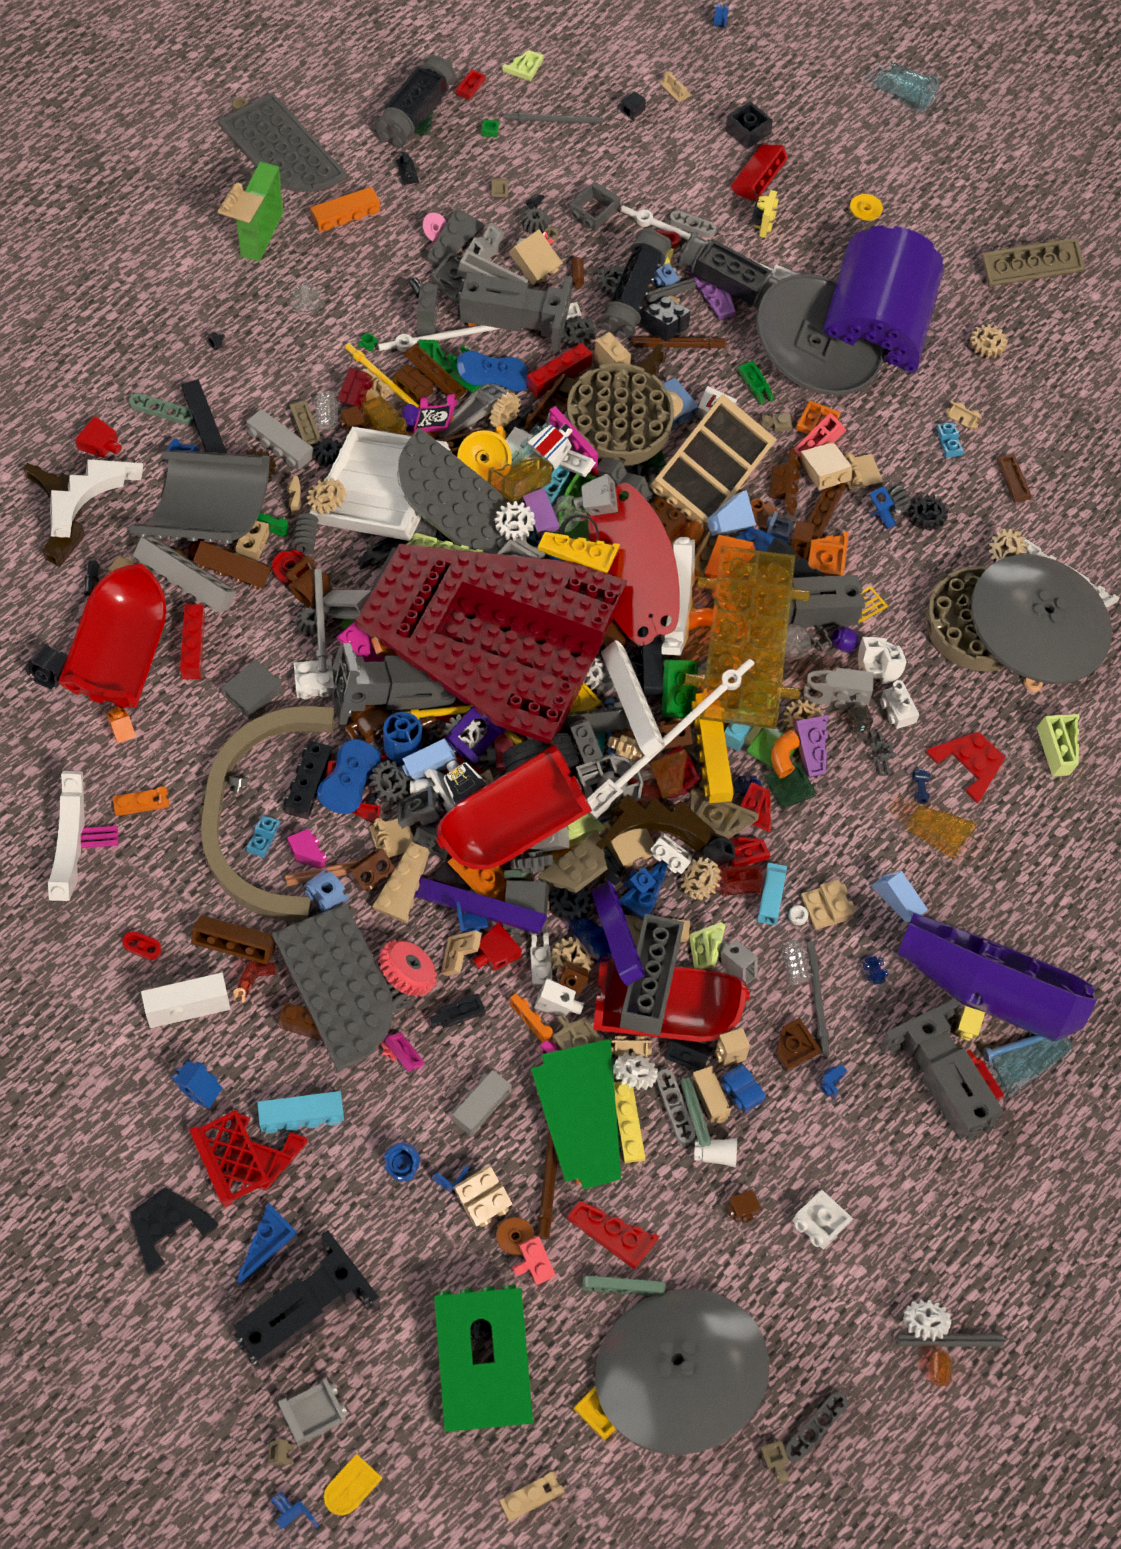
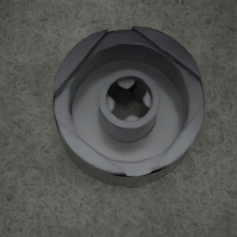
[25,644,67,689]

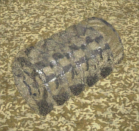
[315,391,338,430]
[781,940,813,985]

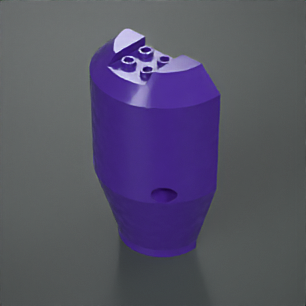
[897,913,1097,1042]

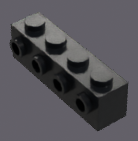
[283,741,332,820]

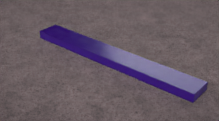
[414,877,547,934]

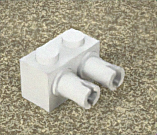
[880,680,919,729]

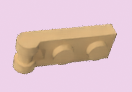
[499,1471,565,1522]

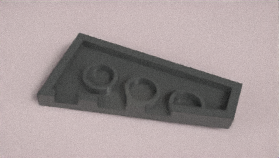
[426,207,485,267]

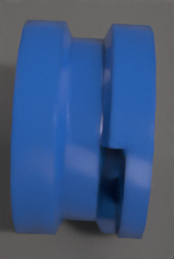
[713,4,729,28]

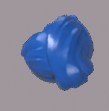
[384,1142,420,1182]

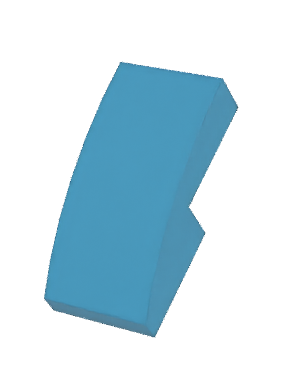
[937,422,964,458]
[246,815,280,858]

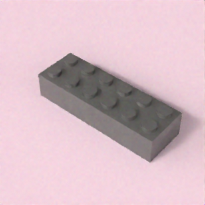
[620,914,684,1036]

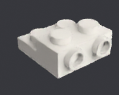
[294,659,334,699]
[650,832,692,874]
[792,1190,853,1250]

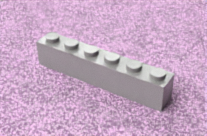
[133,535,237,612]

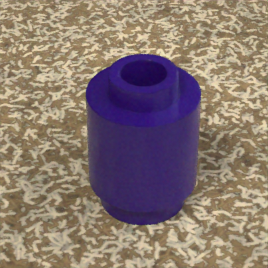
[401,404,419,431]

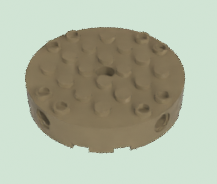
[566,363,674,466]
[925,566,1007,672]

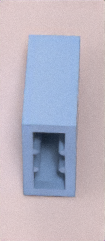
[707,490,756,536]
[402,738,459,780]
[871,871,928,922]

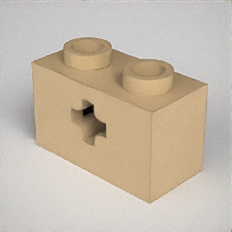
[714,1028,750,1068]

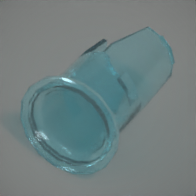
[876,61,939,111]

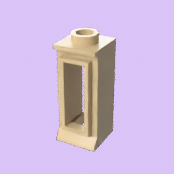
[692,1066,731,1123]

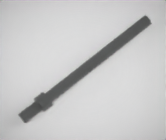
[506,112,603,124]
[807,941,829,1055]

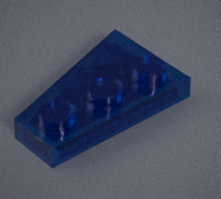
[568,918,614,963]

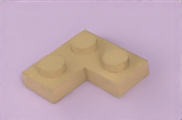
[441,930,482,976]

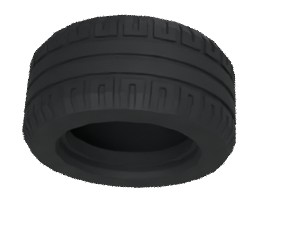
[503,733,580,773]

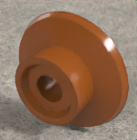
[496,1217,535,1255]

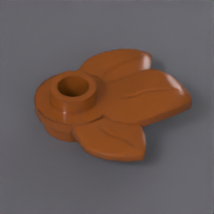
[750,498,779,529]

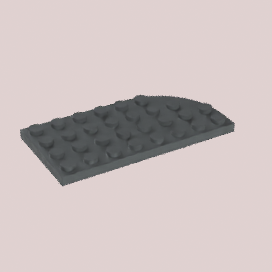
[218,93,347,192]
[397,427,527,554]
[272,904,393,1071]

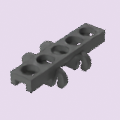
[795,624,836,654]
[870,731,897,776]

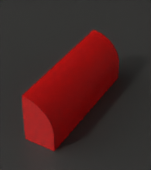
[730,145,788,200]

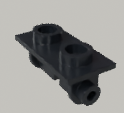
[396,151,419,185]

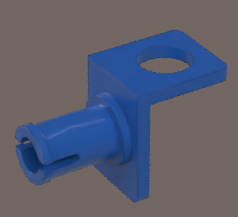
[869,487,897,529]
[457,902,488,937]
[432,1165,470,1193]
[271,1492,319,1530]

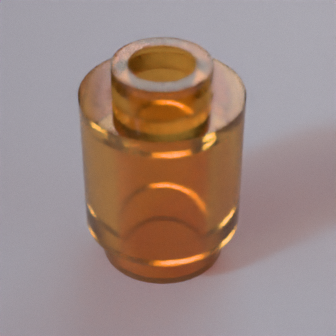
[682,520,705,548]
[930,1352,952,1386]

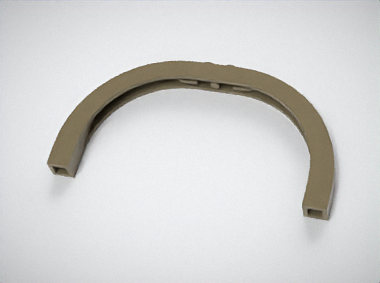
[199,706,335,922]

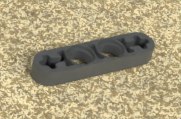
[785,1392,848,1463]

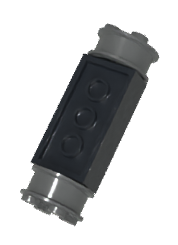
[375,55,456,147]
[600,228,671,339]
[677,232,779,307]

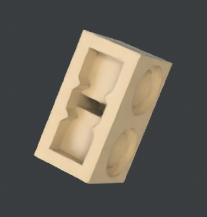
[234,521,270,561]

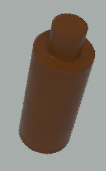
[571,257,584,289]

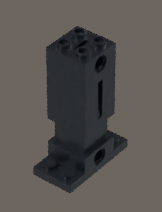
[233,1230,380,1371]

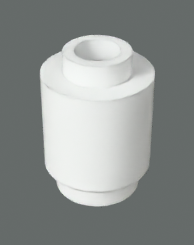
[410,778,436,795]

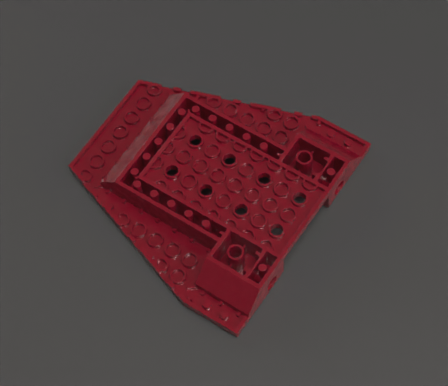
[355,544,627,745]

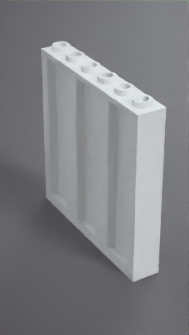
[310,427,452,541]

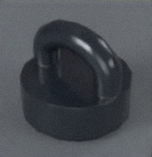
[207,332,225,350]

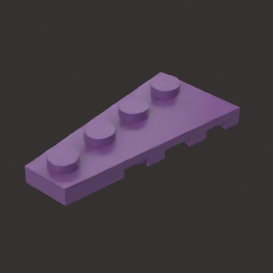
[686,268,736,320]

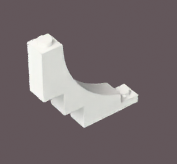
[50,460,143,537]
[662,537,695,655]
[48,771,85,901]

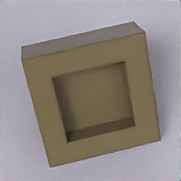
[491,178,508,197]
[267,1439,294,1466]

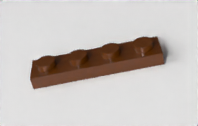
[404,344,466,400]
[807,483,846,540]

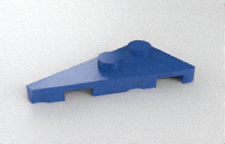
[620,860,668,921]
[237,1203,297,1285]

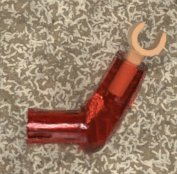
[233,961,276,1003]

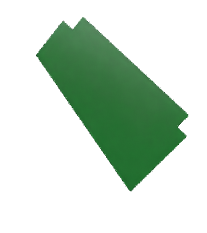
[531,1039,621,1189]

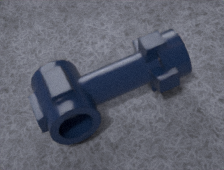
[912,769,930,804]

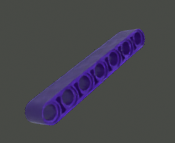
[591,880,645,986]

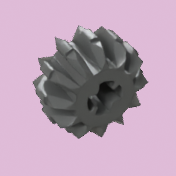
[521,207,549,234]
[881,483,911,514]
[296,605,328,638]

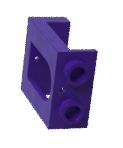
[443,706,505,765]

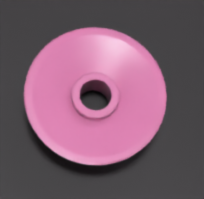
[423,212,447,242]

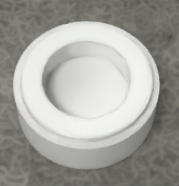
[788,905,808,925]

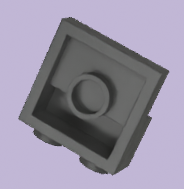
[397,786,443,829]

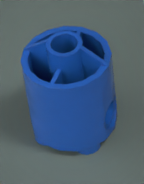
[383,712,422,766]

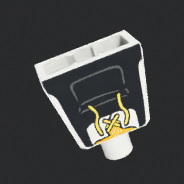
[444,760,487,805]

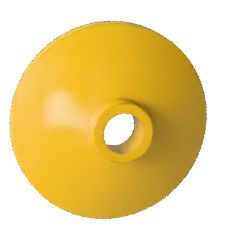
[850,194,883,221]

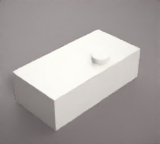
[141,973,231,1028]

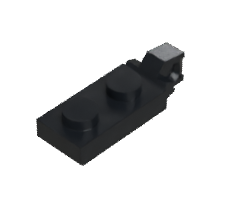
[358,537,405,569]
[428,994,486,1029]

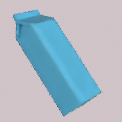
[757,863,787,925]

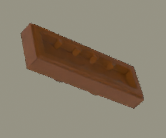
[996,454,1032,503]

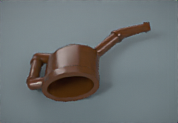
[286,555,357,609]
[344,704,436,744]

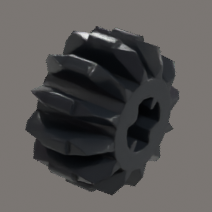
[313,437,343,468]

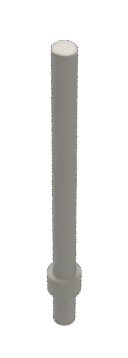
[314,569,328,672]

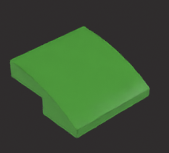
[746,724,799,770]

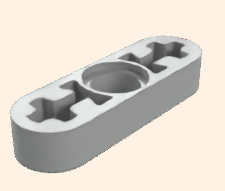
[670,211,716,238]

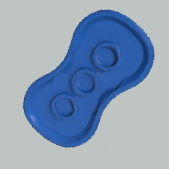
[457,351,528,391]
[317,739,382,814]

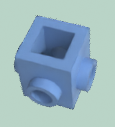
[652,263,680,288]

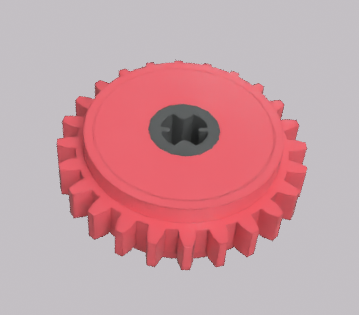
[378,939,437,997]

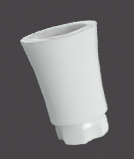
[694,1138,737,1168]

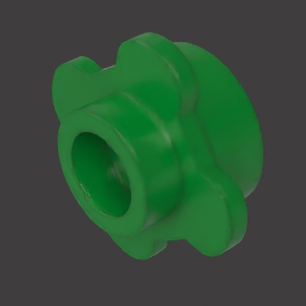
[358,333,378,351]

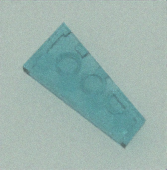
[991,1037,1073,1097]

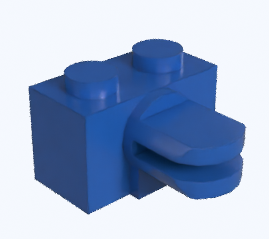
[172,1061,223,1108]

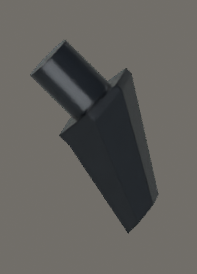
[526,195,545,209]

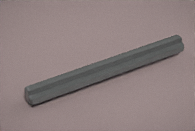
[897,1333,1004,1347]

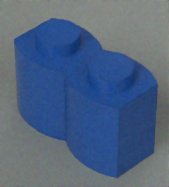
[721,1063,766,1114]

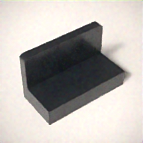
[665,1039,713,1071]

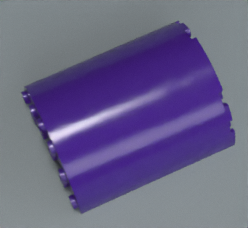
[822,225,944,373]

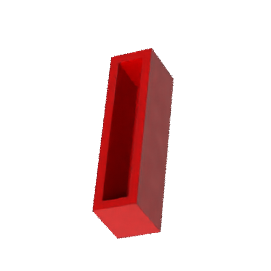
[527,343,593,398]
[180,604,205,679]

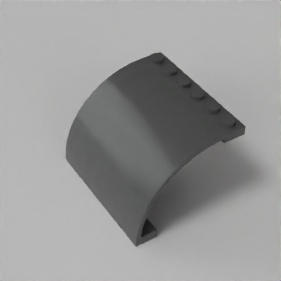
[129,450,270,544]

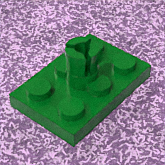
[662,660,698,717]

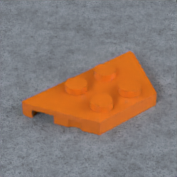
[808,532,849,576]
[448,857,508,902]

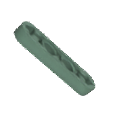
[129,393,194,425]
[582,1276,666,1296]

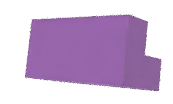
[523,488,560,541]

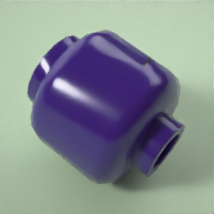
[831,626,859,653]

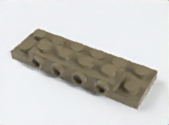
[981,238,1085,287]

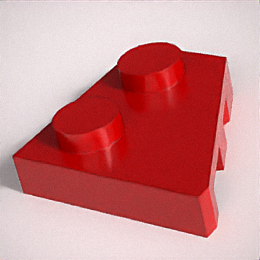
[729,837,770,869]

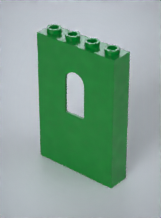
[434,1284,533,1432]

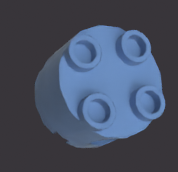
[304,868,349,913]

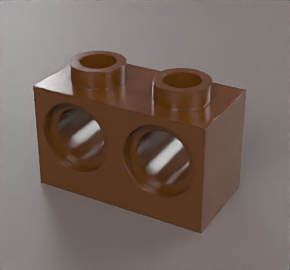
[791,521,815,560]
[346,848,395,891]

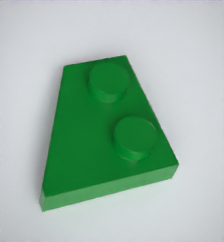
[418,340,452,373]

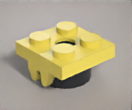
[751,190,779,238]

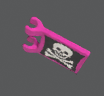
[414,394,457,432]

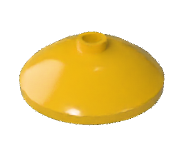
[457,430,512,485]

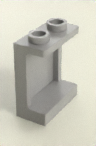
[278,1378,348,1446]

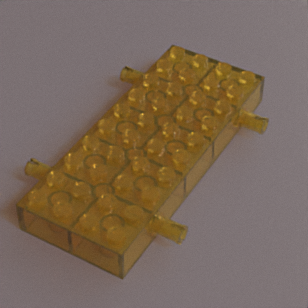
[685,546,810,729]

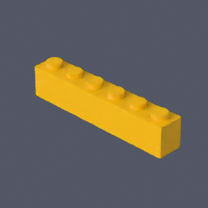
[692,692,734,803]

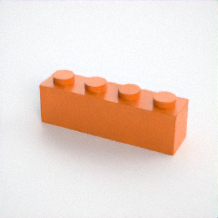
[310,186,380,232]

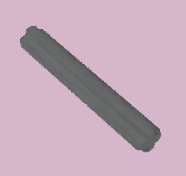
[645,278,697,302]

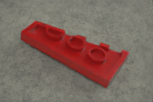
[567,1201,660,1270]

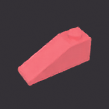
[794,413,847,458]

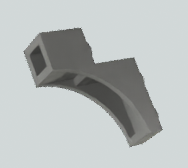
[595,457,655,504]

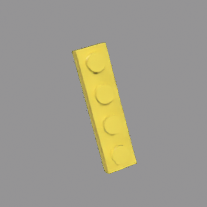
[614,1082,645,1163]

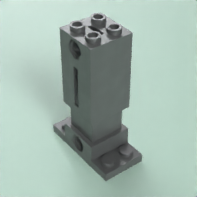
[457,272,573,352]
[742,564,865,646]
[332,643,457,725]
[880,999,1003,1141]

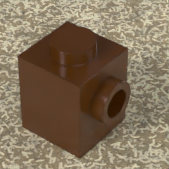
[339,406,365,434]
[556,960,589,995]
[726,1189,761,1223]

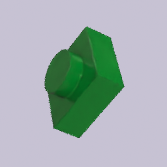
[481,119,499,138]

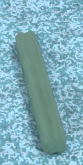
[681,1077,711,1147]

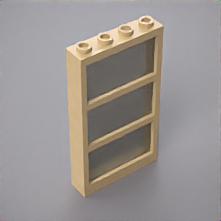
[649,394,777,532]

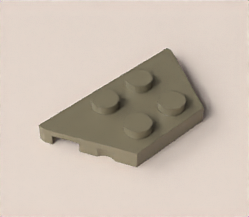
[691,787,759,839]
[538,831,607,893]

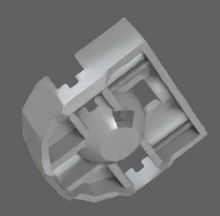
[575,755,643,821]

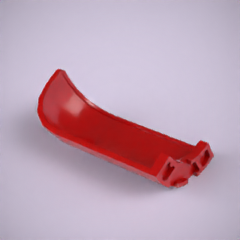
[58,563,166,708]
[436,744,592,870]
[593,957,750,1042]

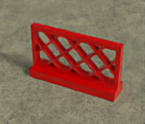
[189,1110,270,1208]

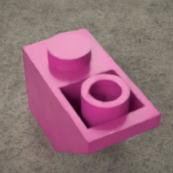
[287,829,327,868]

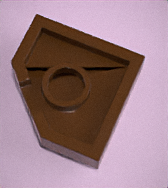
[776,1018,822,1072]

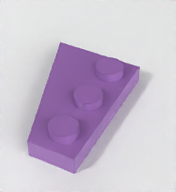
[793,715,829,778]

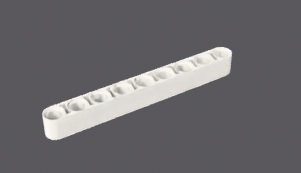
[601,640,665,758]

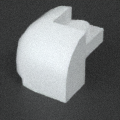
[858,637,906,684]

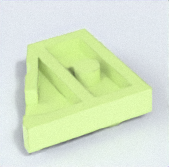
[502,50,544,81]
[689,922,725,970]

